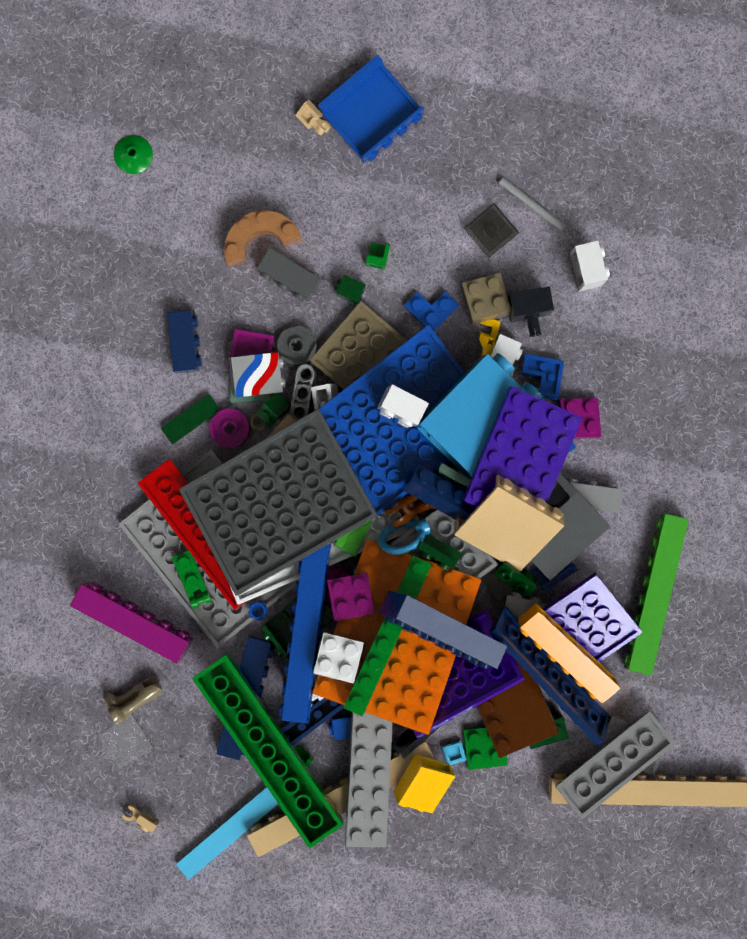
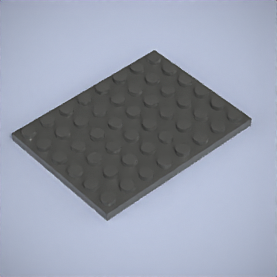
[179,409,378,596]

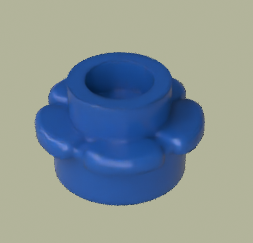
[248,601,268,621]

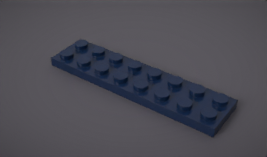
[490,605,610,745]

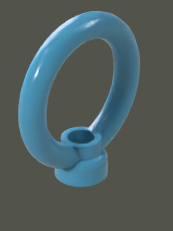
[378,518,431,555]

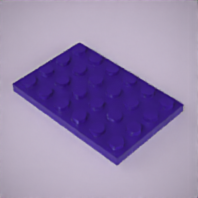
[462,386,583,507]
[412,609,525,738]

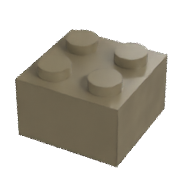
[461,273,511,326]

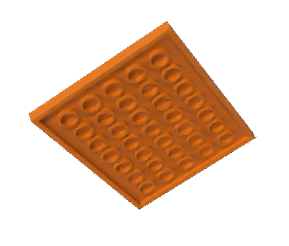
[312,539,482,735]

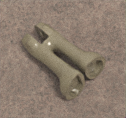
[103,675,163,725]

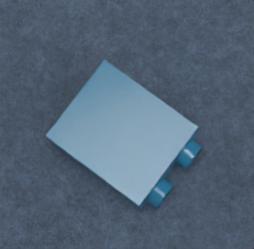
[415,353,543,479]

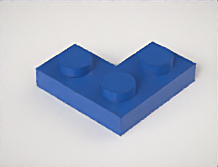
[404,291,459,331]
[521,354,564,400]

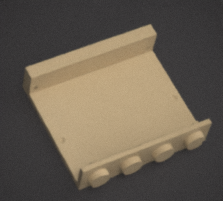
[454,475,565,572]

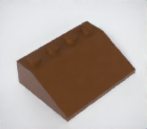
[477,662,559,758]

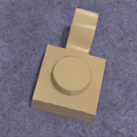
[295,100,331,135]
[122,804,159,832]

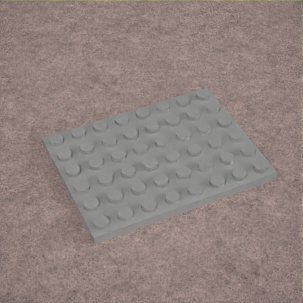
[119,449,300,648]

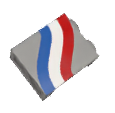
[229,352,285,397]

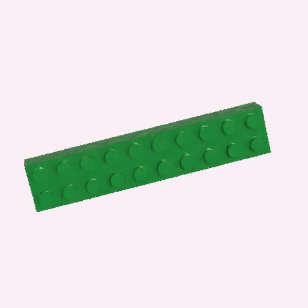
[192,653,344,849]

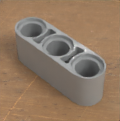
[290,364,317,421]

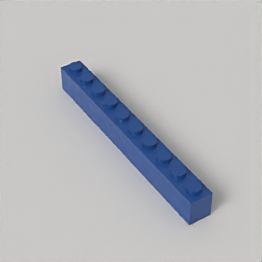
[279,543,332,723]

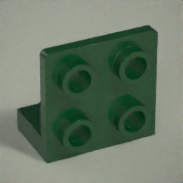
[261,610,293,659]

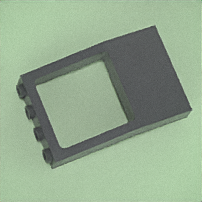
[531,472,610,580]

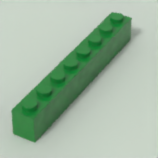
[343,556,432,717]

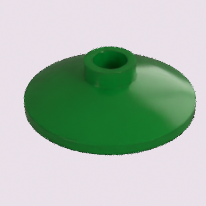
[114,135,153,174]

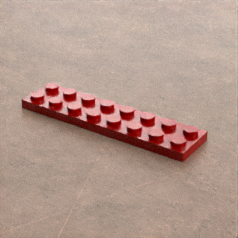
[138,459,247,610]

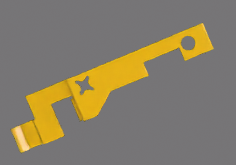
[479,319,501,356]

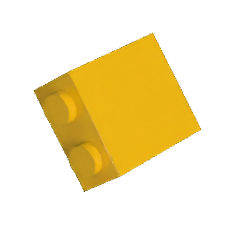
[393,754,455,813]

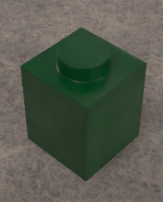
[334,275,366,305]
[256,393,291,427]

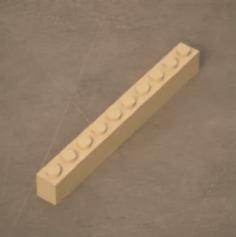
[247,740,436,857]
[549,772,747,807]

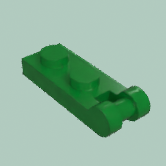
[172,550,212,609]

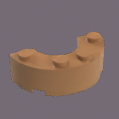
[224,210,303,267]

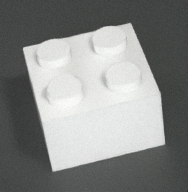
[570,241,610,292]
[376,385,429,428]
[313,633,364,683]

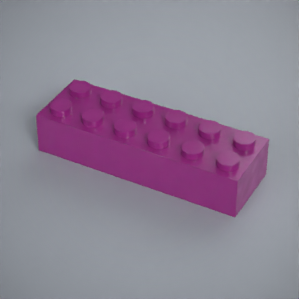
[70,582,193,664]

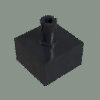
[508,286,554,337]

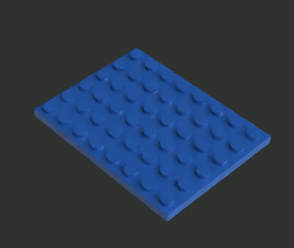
[319,325,465,516]

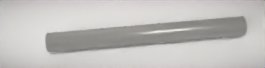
[499,177,565,231]

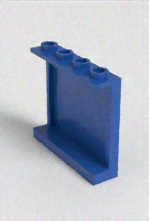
[318,55,424,163]

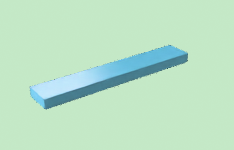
[176,787,278,880]

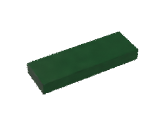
[161,394,221,445]

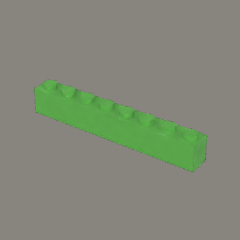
[623,514,689,676]

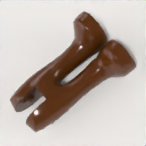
[385,493,437,528]

